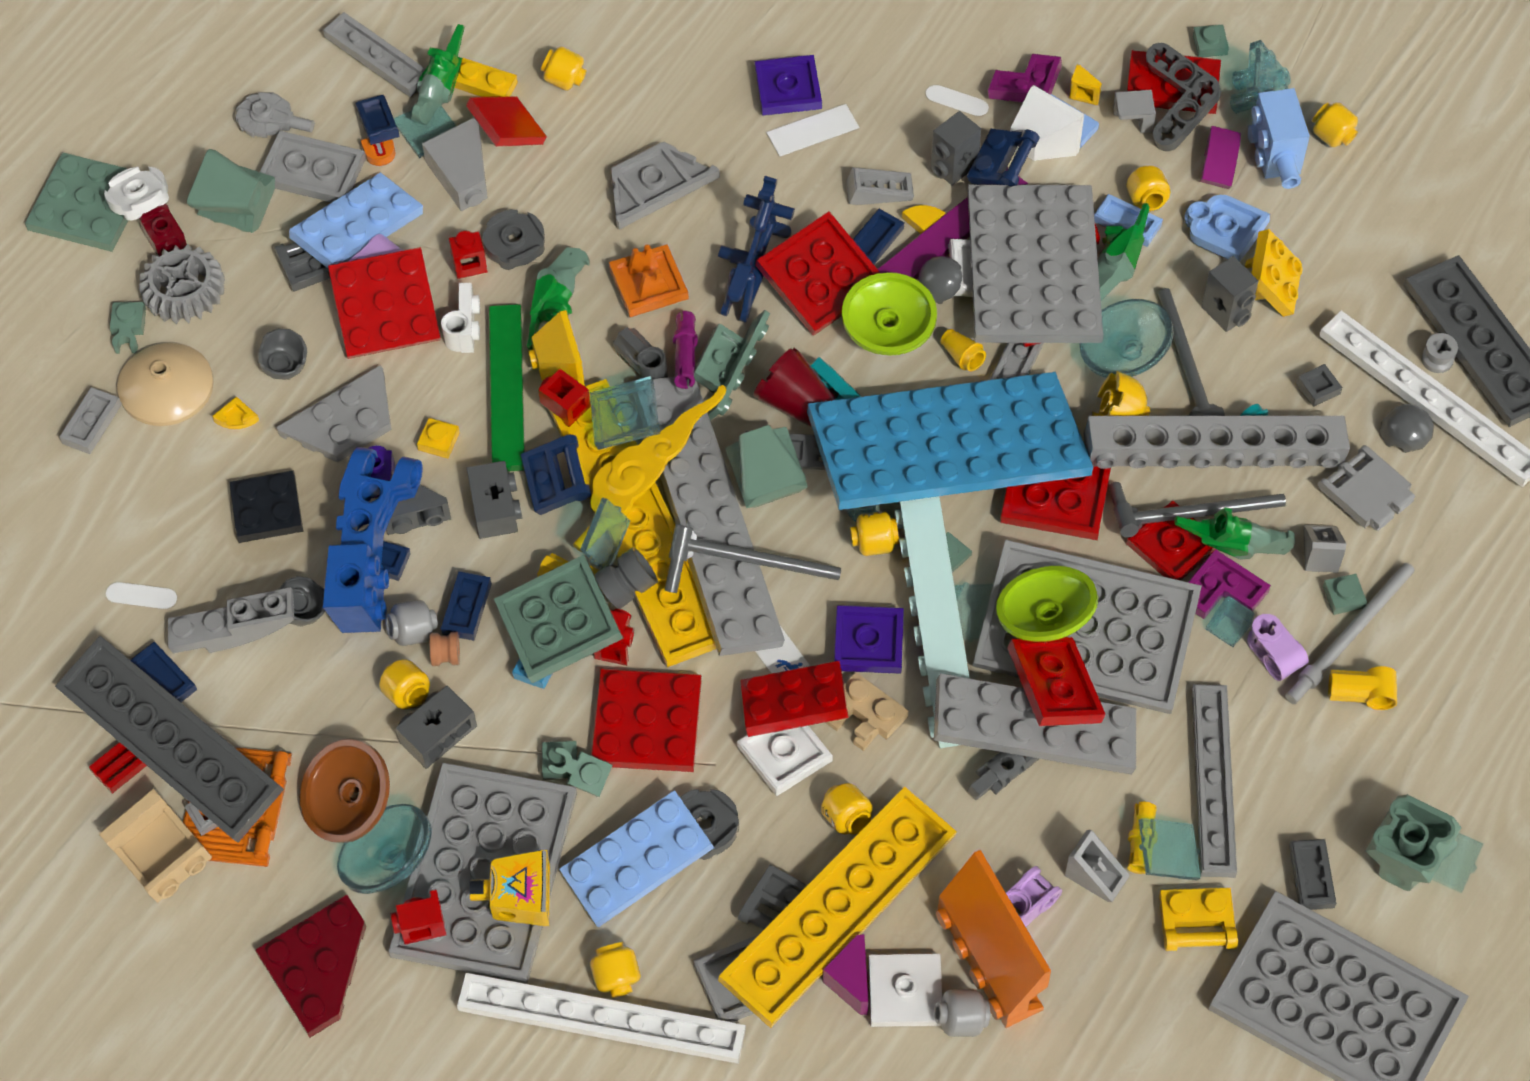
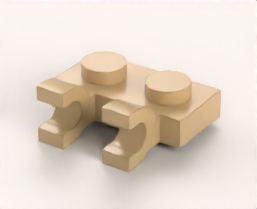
[827,672,909,751]

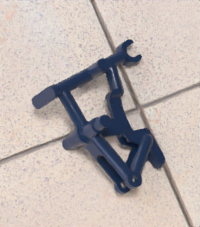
[718,176,795,323]

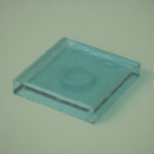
[590,376,660,450]

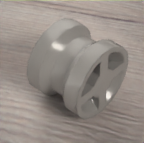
[1422,333,1458,373]

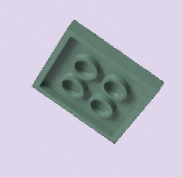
[25,152,137,252]
[494,555,623,683]

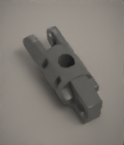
[967,752,1039,800]

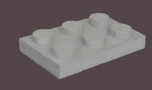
[260,131,366,202]

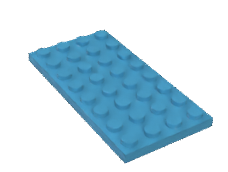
[807,372,1093,510]

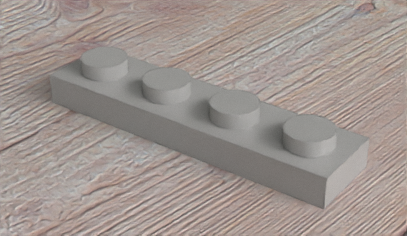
[323,12,425,97]

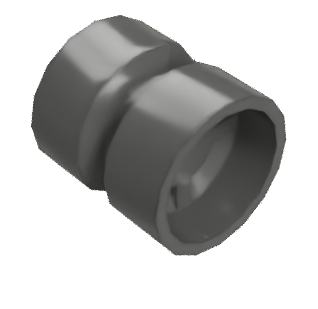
[595,547,658,609]

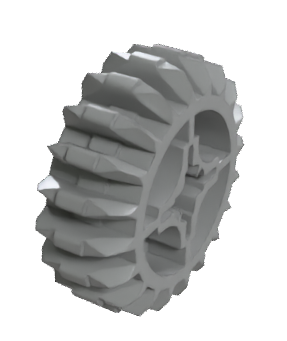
[139,244,225,324]

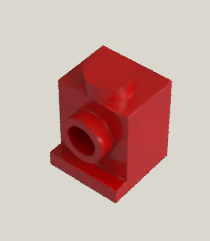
[448,231,488,279]
[538,369,591,427]
[594,609,635,666]
[390,890,447,945]

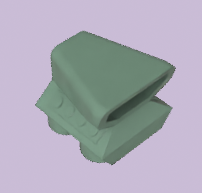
[187,149,275,233]
[725,425,808,508]
[1365,794,1462,891]

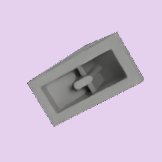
[1304,525,1346,573]
[1065,830,1130,902]

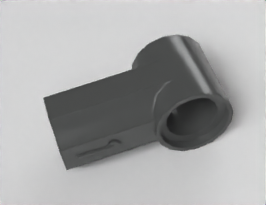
[613,327,668,380]

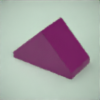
[823,934,868,1015]

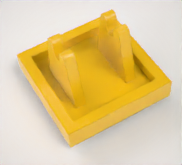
[1245,229,1303,317]

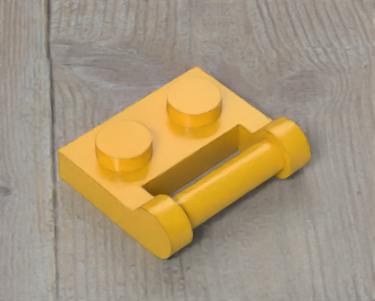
[1159,888,1238,951]

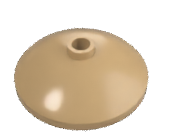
[117,343,214,426]

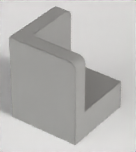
[1113,90,1156,133]

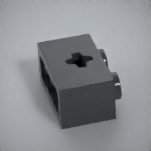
[931,110,981,186]
[1202,256,1258,332]
[467,461,523,539]
[396,686,477,769]

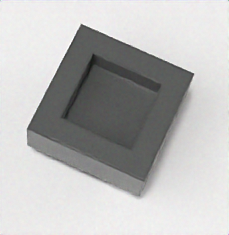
[1296,364,1343,407]

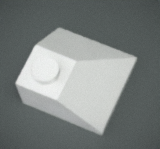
[1010,85,1084,161]

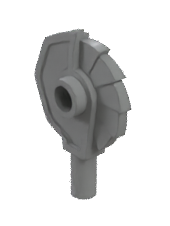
[236,92,315,138]

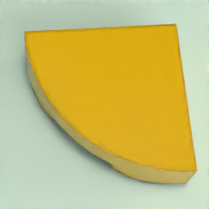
[902,205,946,234]
[212,396,259,429]

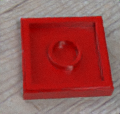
[466,96,547,147]
[1126,500,1217,581]

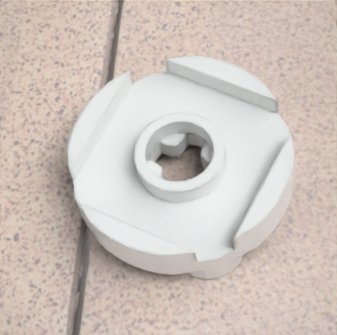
[104,166,169,221]

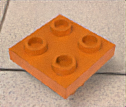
[609,244,689,317]

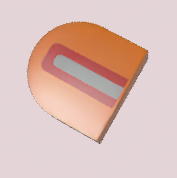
[361,138,396,166]

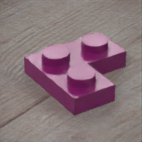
[988,54,1062,102]
[1188,550,1271,619]

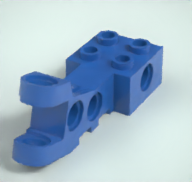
[323,447,423,633]

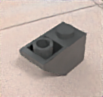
[378,485,451,535]

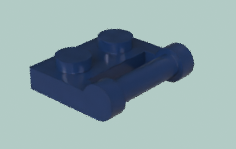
[967,128,1040,187]
[521,435,591,515]

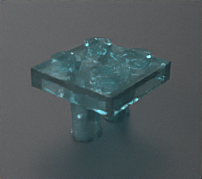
[1230,40,1291,114]

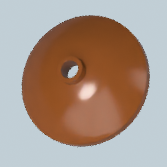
[300,739,390,843]

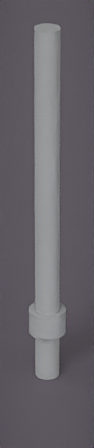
[1285,563,1415,704]

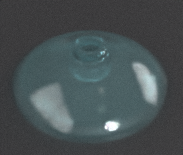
[1079,299,1174,378]
[337,804,432,894]

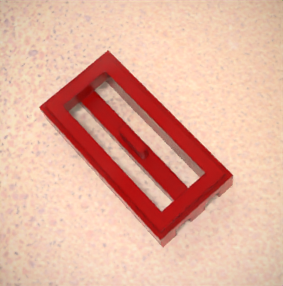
[89,742,147,794]

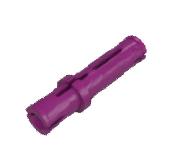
[673,311,698,389]

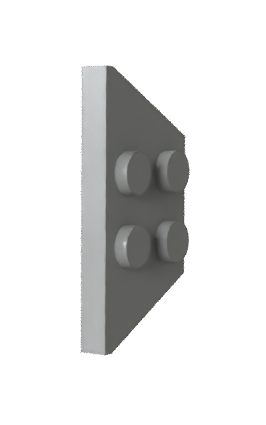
[611,142,720,230]
[276,365,392,462]

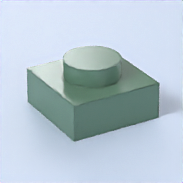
[1193,24,1229,58]
[1323,574,1367,615]
[542,741,577,779]

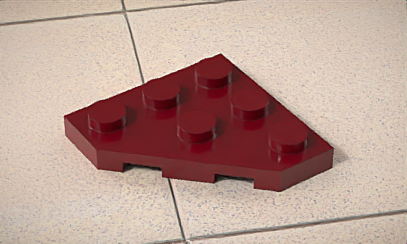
[255,895,367,1038]

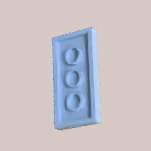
[289,172,423,269]
[559,790,714,927]

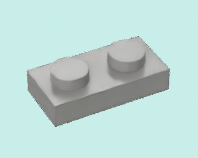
[59,387,122,454]

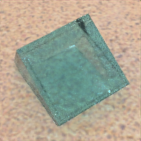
[1206,596,1255,647]

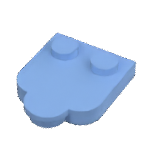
[1184,195,1270,262]

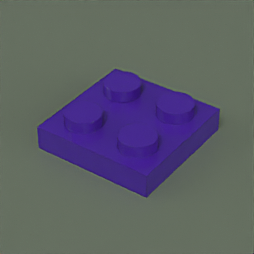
[755,55,822,116]
[834,605,904,674]

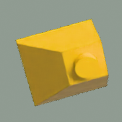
[528,310,585,386]

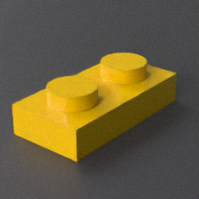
[455,58,518,97]

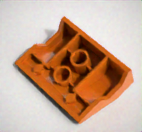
[936,850,1051,1028]

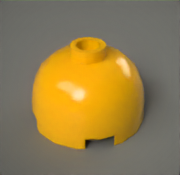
[1092,371,1150,416]

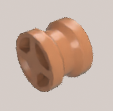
[430,632,460,666]

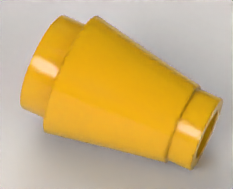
[940,329,986,372]

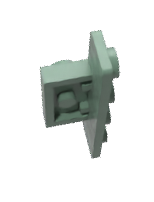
[694,310,770,421]

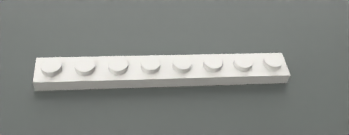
[1320,310,1530,488]
[457,973,746,1064]

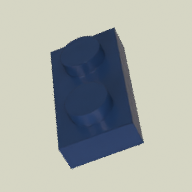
[441,571,492,641]

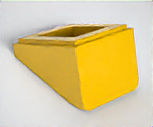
[1069,64,1102,105]

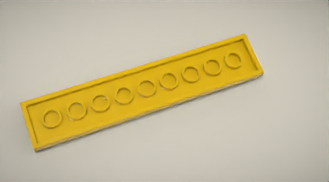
[549,379,716,668]

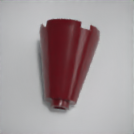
[753,347,836,427]

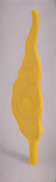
[573,385,726,552]

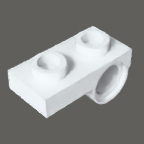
[441,283,480,353]

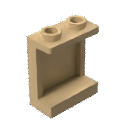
[99,789,212,903]

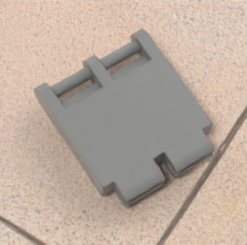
[1318,445,1415,531]

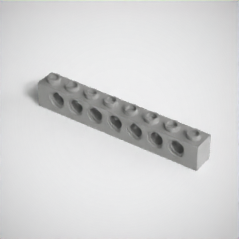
[1083,416,1350,469]

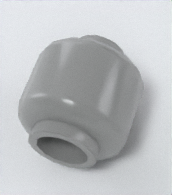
[385,600,438,646]
[934,989,990,1037]

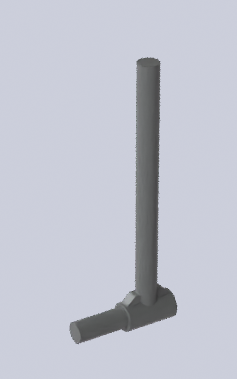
[1158,288,1225,416]
[1109,482,1286,537]
[664,525,841,593]

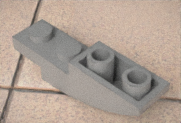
[168,587,294,653]

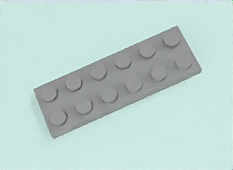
[934,673,1136,775]

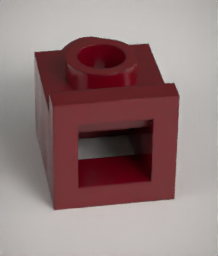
[139,203,187,257]

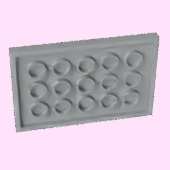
[968,185,1103,343]
[973,540,1202,714]
[389,763,577,984]
[1208,891,1469,1081]

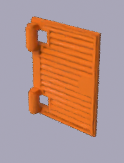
[183,747,292,867]

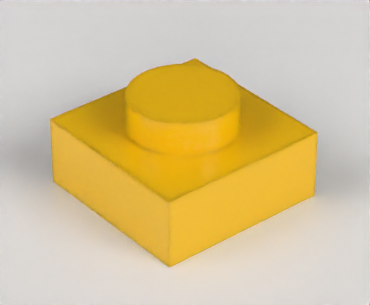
[417,418,460,459]

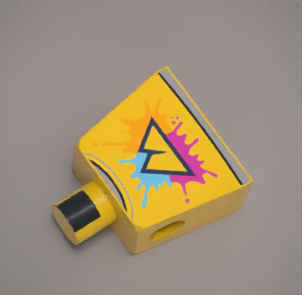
[470,850,550,926]

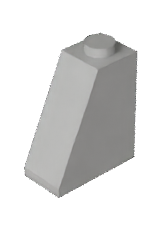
[422,117,488,211]

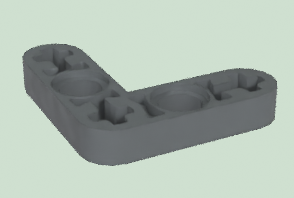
[1146,43,1221,151]

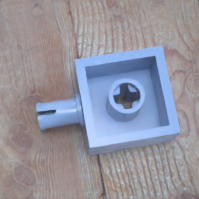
[1248,88,1310,189]

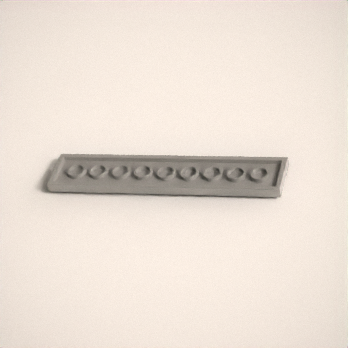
[632,377,785,656]

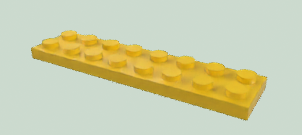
[718,787,957,1028]

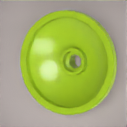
[842,273,937,356]
[996,566,1098,642]

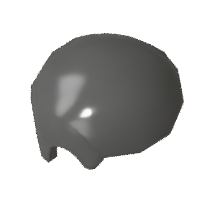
[918,256,963,304]
[258,328,307,380]
[1380,404,1434,453]
[278,576,325,627]

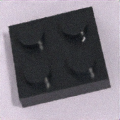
[229,470,304,543]

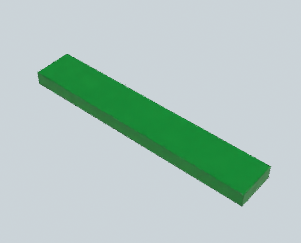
[489,304,525,472]

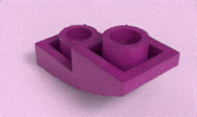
[1200,126,1241,189]

